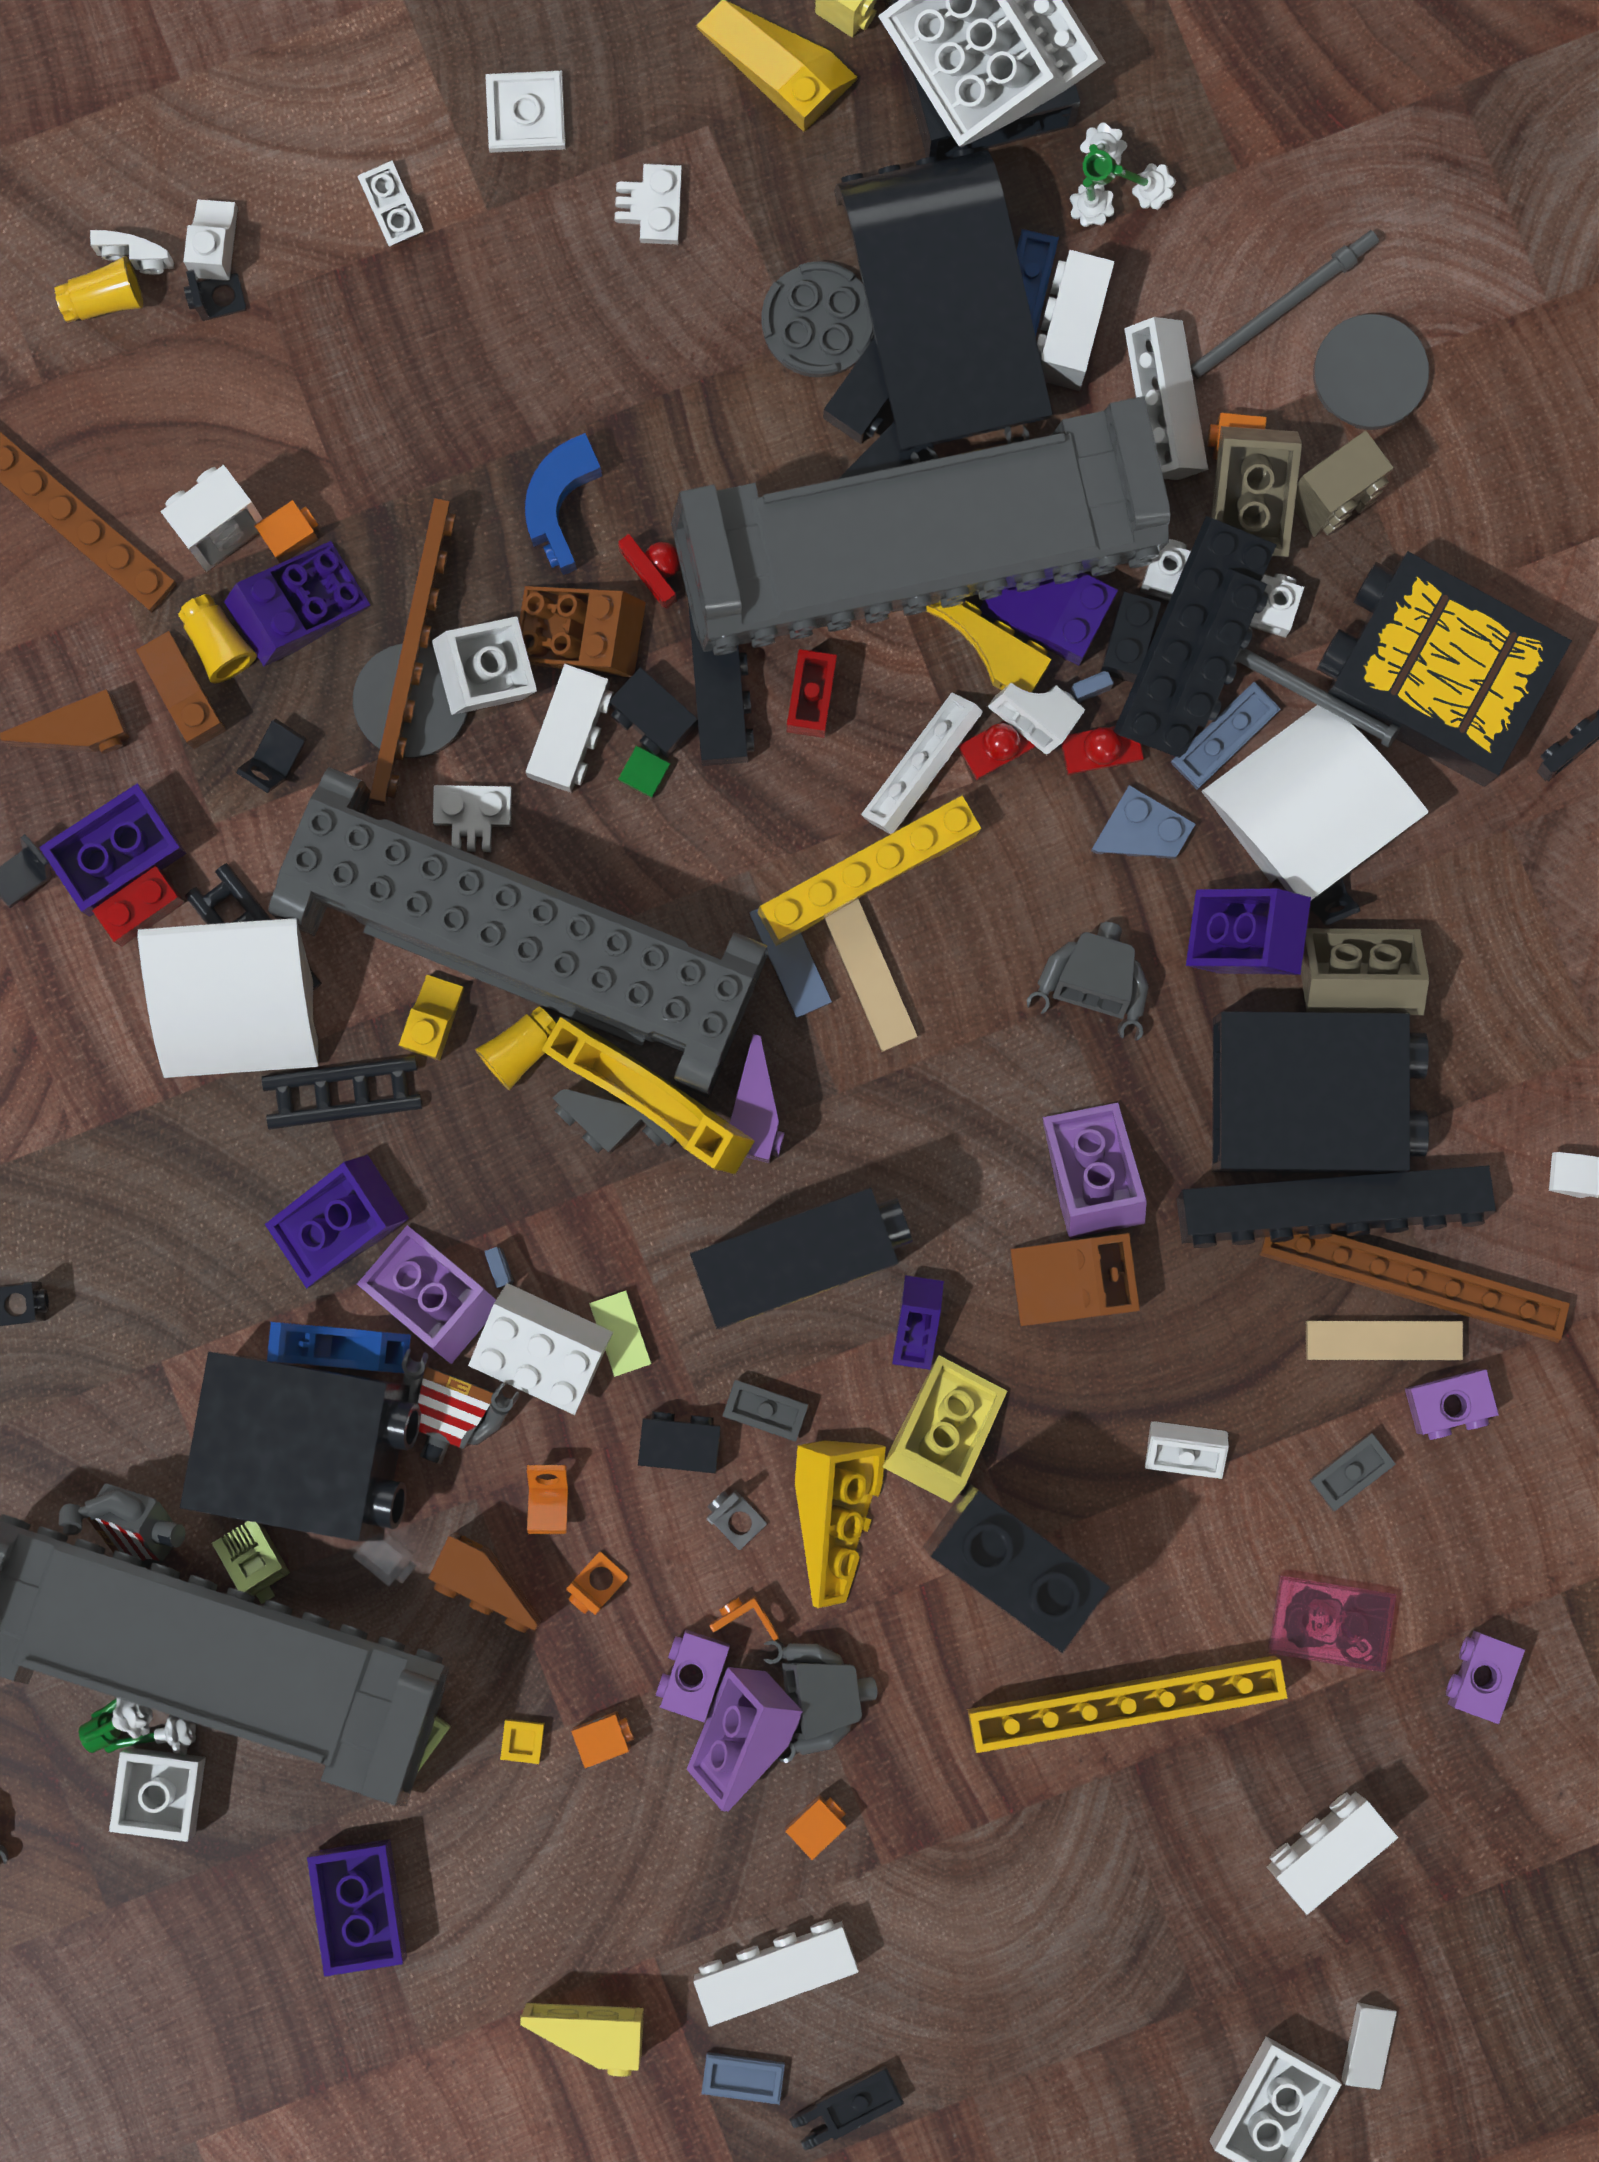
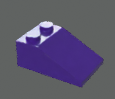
[980,572,1118,666]
[265,1154,409,1289]

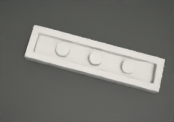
[861,692,983,834]

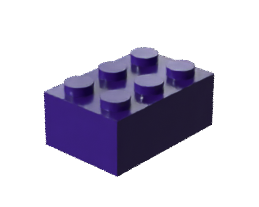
[39,783,187,917]
[1186,888,1311,975]
[307,1839,407,1977]

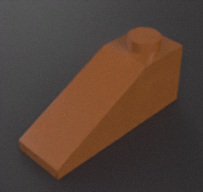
[136,631,227,749]
[0,689,130,754]

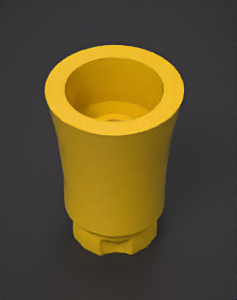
[54,256,143,323]
[178,594,257,683]
[475,1006,556,1091]

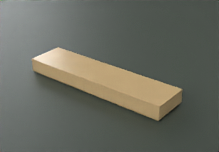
[824,899,918,1052]
[1306,1321,1463,1360]

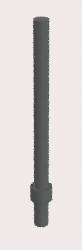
[1191,230,1379,379]

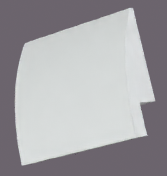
[878,0,1106,147]
[1202,705,1429,900]
[138,918,318,1078]

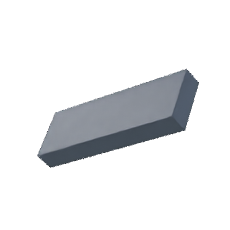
[1170,682,1281,790]
[749,908,832,1019]

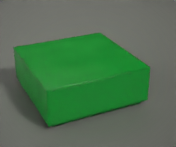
[618,746,670,799]

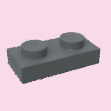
[723,1379,809,1442]
[1309,1433,1396,1512]

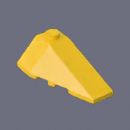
[696,0,857,132]
[795,1440,886,1608]

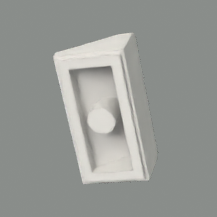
[1145,1421,1229,1479]
[1341,2002,1396,2089]

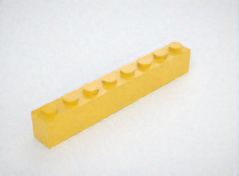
[967,1655,1288,1753]

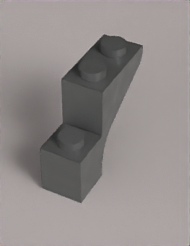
[553,1089,677,1154]

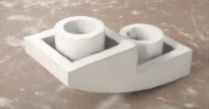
[357,161,424,247]
[90,230,174,275]
[1549,1152,1599,1198]

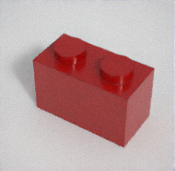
[787,649,837,738]
[92,866,185,946]

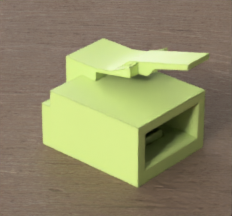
[212,1521,290,1604]

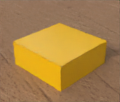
[500,1719,545,1764]

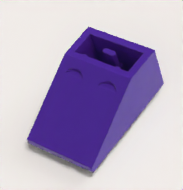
[224,541,370,667]

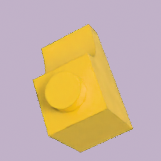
[399,975,464,1061]

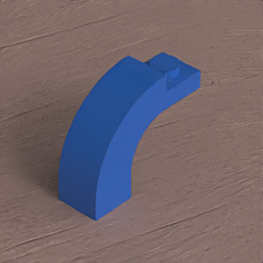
[525,433,602,575]
[267,1322,411,1373]

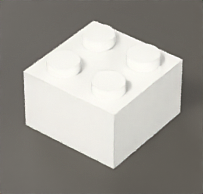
[432,616,537,715]
[109,1747,206,1842]

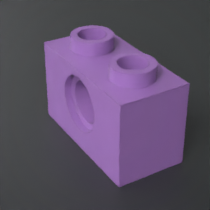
[1405,1369,1499,1440]
[656,1630,730,1723]
[1446,1631,1525,1724]

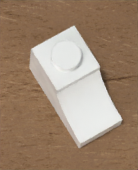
[183,199,238,281]
[988,683,1085,755]

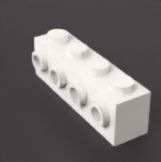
[1125,317,1208,480]
[1140,539,1304,638]
[693,1919,859,2027]

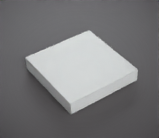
[486,71,566,153]

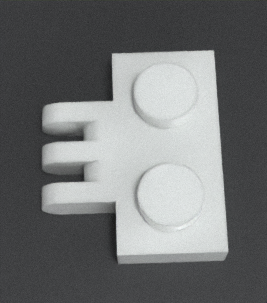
[614,164,682,245]
[433,785,512,852]

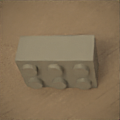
[1211,426,1302,557]
[1294,430,1394,538]
[1301,928,1429,1015]

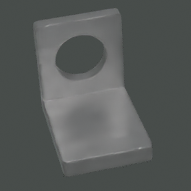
[706,1490,767,1550]

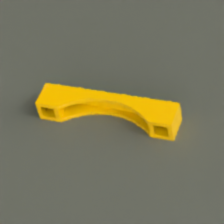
[926,600,1052,693]
[757,795,981,946]
[542,1017,755,1174]

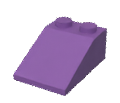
[730,1034,785,1163]
[1043,1103,1147,1239]
[357,1225,496,1364]
[687,1667,803,1811]

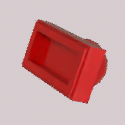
[618,534,680,609]
[958,720,1036,781]
[1061,726,1144,776]

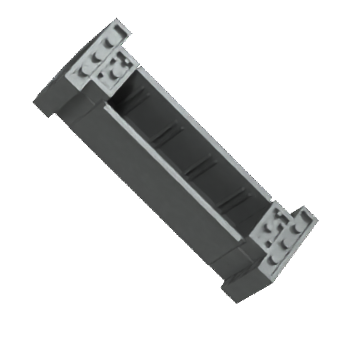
[671,396,1170,656]
[268,767,768,1098]
[0,1514,449,1806]

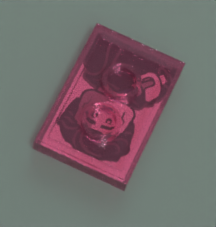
[1267,1575,1396,1672]

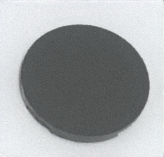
[761,262,874,377]
[1313,314,1429,430]
[353,644,468,758]

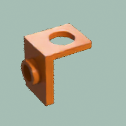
[527,1465,568,1534]
[566,1551,628,1615]
[709,1595,779,1641]

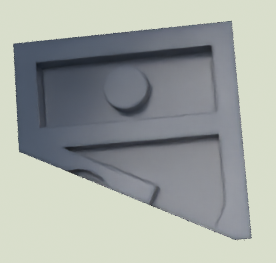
[1091,786,1195,859]

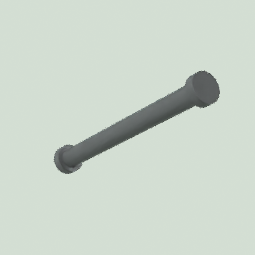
[1234,648,1400,748]

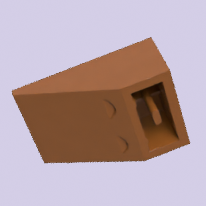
[519,586,646,677]
[1010,1233,1140,1326]
[428,1532,543,1633]

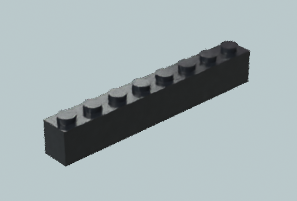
[1176,1165,1496,1248]

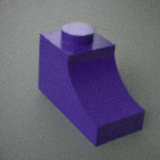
[892,1275,944,1370]

